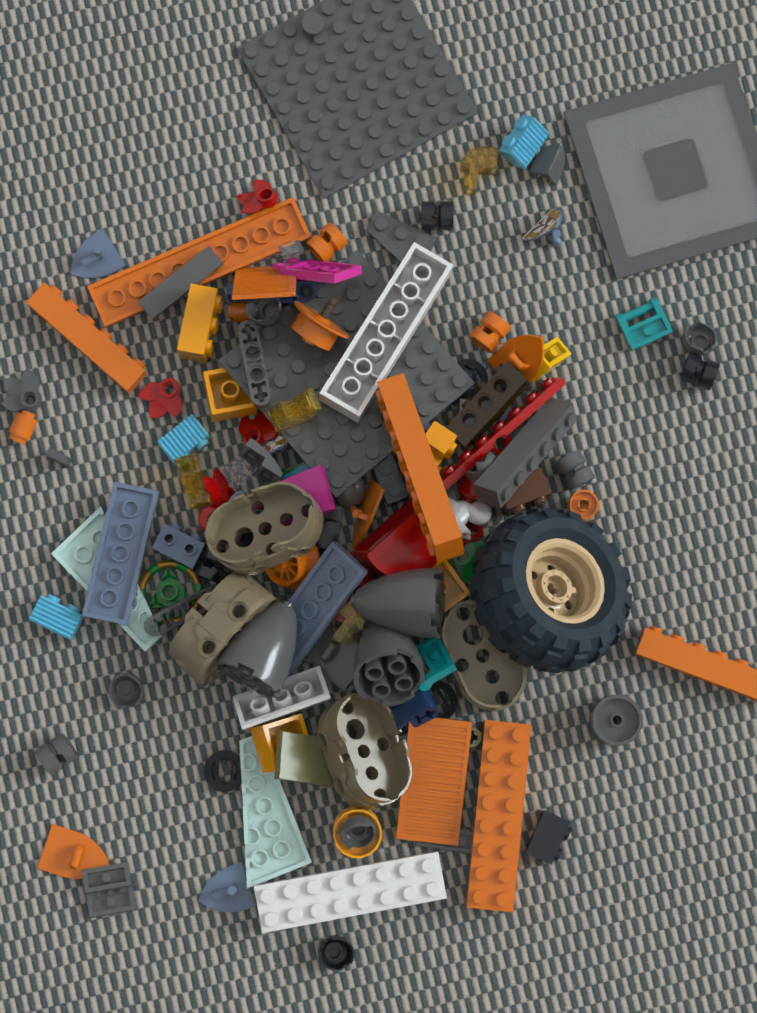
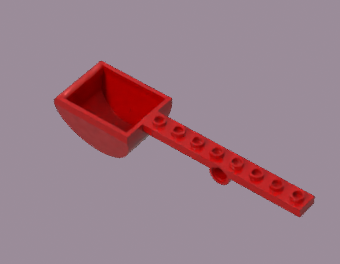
[350,377,566,576]

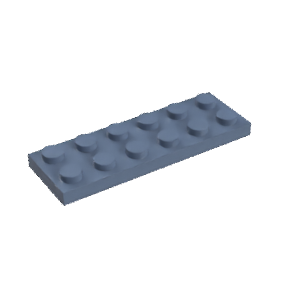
[82,482,159,626]
[287,541,368,677]

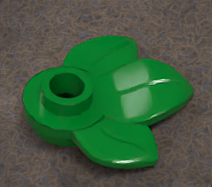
[450,540,484,585]

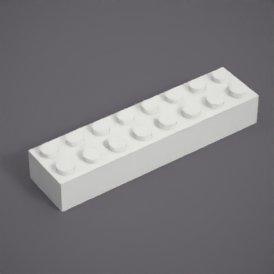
[319,242,453,423]
[254,851,447,933]

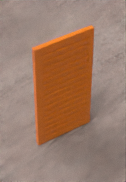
[232,266,296,300]
[396,717,472,846]

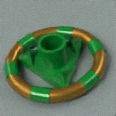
[138,559,203,626]

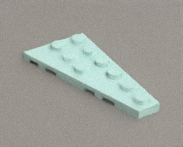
[51,506,163,652]
[239,736,312,889]

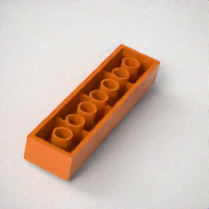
[375,373,464,563]
[465,720,531,912]

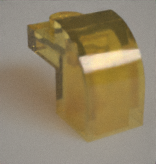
[460,146,499,195]
[268,387,321,432]
[174,452,212,510]
[332,594,366,644]

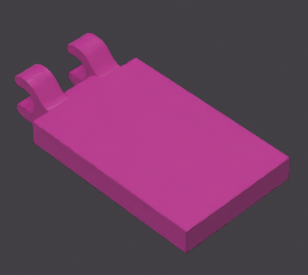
[271,258,362,284]
[257,465,336,530]

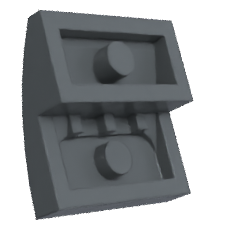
[238,438,283,485]
[82,862,137,918]

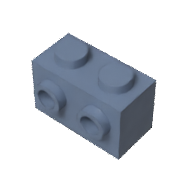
[152,523,206,570]

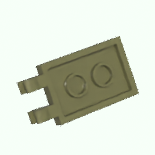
[274,731,334,788]

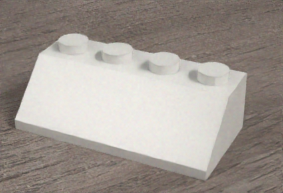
[233,666,332,731]

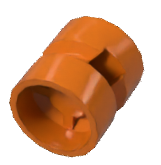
[306,222,348,261]
[469,311,511,354]
[567,490,599,522]

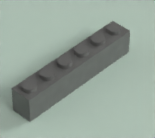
[474,397,577,508]

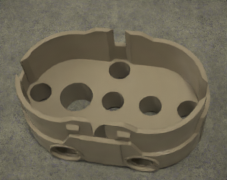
[205,482,324,576]
[169,572,277,686]
[439,600,528,711]
[317,693,412,810]

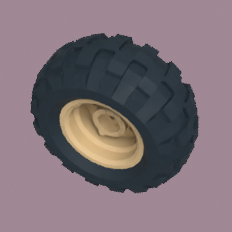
[470,508,632,673]

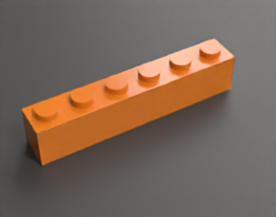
[26,282,147,394]
[633,626,757,701]

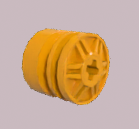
[333,806,382,858]

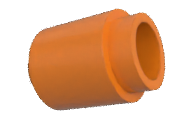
[228,302,251,323]
[8,410,38,445]

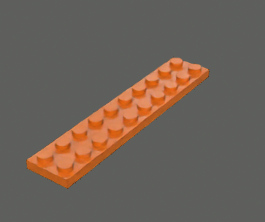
[87,197,312,328]

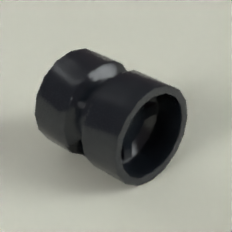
[421,201,453,231]
[679,352,720,391]
[195,544,227,584]

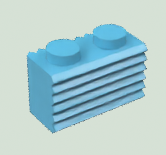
[498,115,549,169]
[157,414,211,465]
[29,594,84,641]

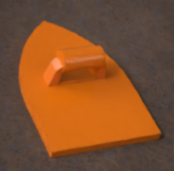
[487,335,544,382]
[349,478,385,547]
[37,824,110,879]

